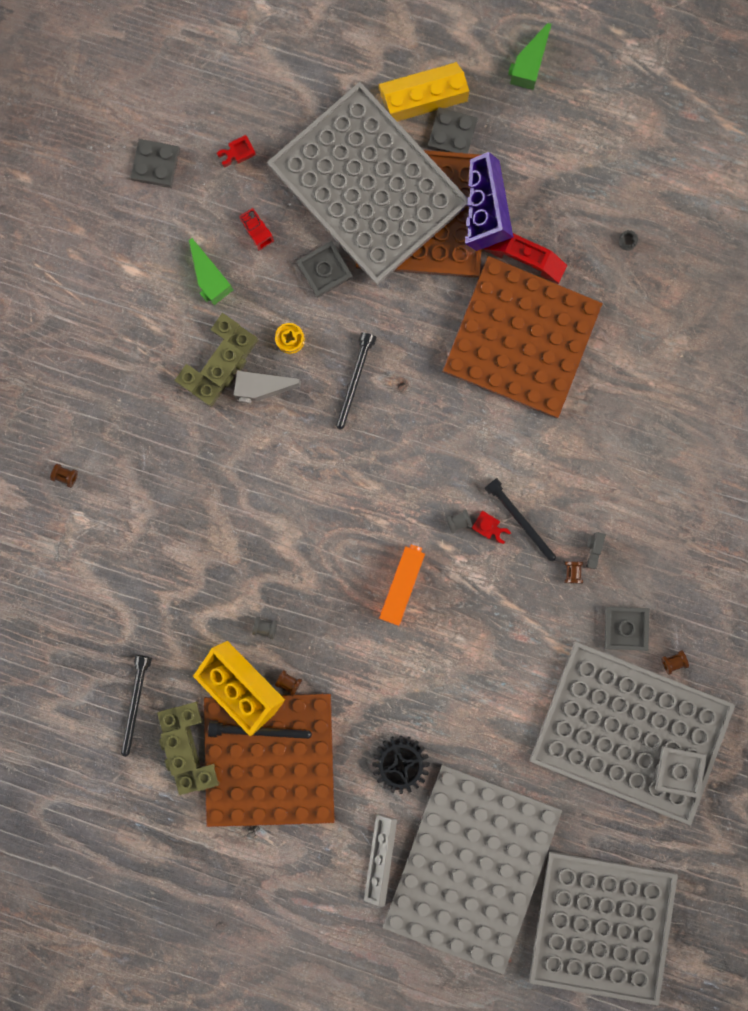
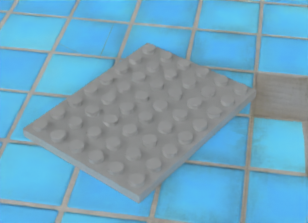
[267,82,468,285]
[529,641,735,826]
[383,764,562,975]

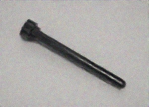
[336,332,377,430]
[484,478,556,561]
[121,655,152,757]
[208,720,312,739]

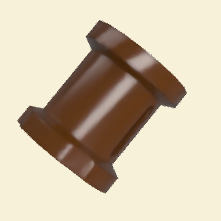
[50,463,78,488]
[564,562,584,584]
[661,650,689,675]
[275,670,302,696]

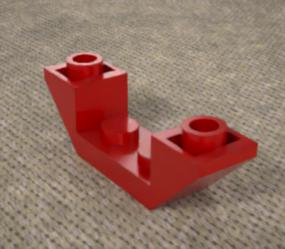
[484,233,567,284]

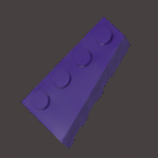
[465,152,513,251]

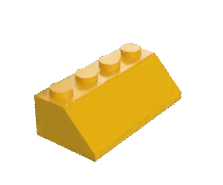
[379,62,469,121]
[193,641,285,736]

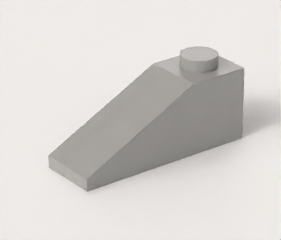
[234,371,301,404]

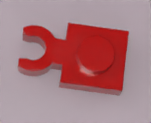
[217,135,256,167]
[471,510,511,544]

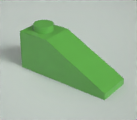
[508,23,552,90]
[189,238,233,305]

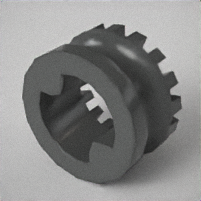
[619,230,638,251]

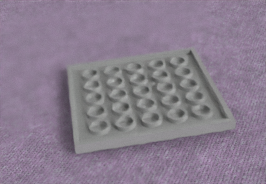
[529,851,678,1006]

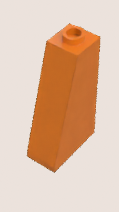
[379,544,425,626]

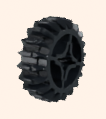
[372,735,430,794]

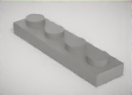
[364,814,397,907]

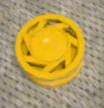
[275,323,305,354]

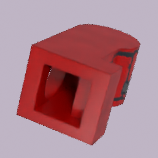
[239,208,274,251]

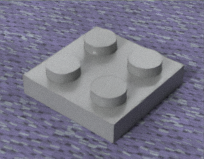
[655,746,707,798]

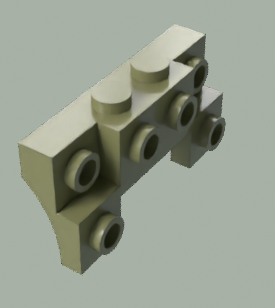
[174,313,259,407]
[157,701,220,795]

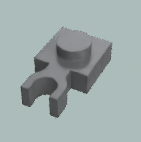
[586,532,606,569]

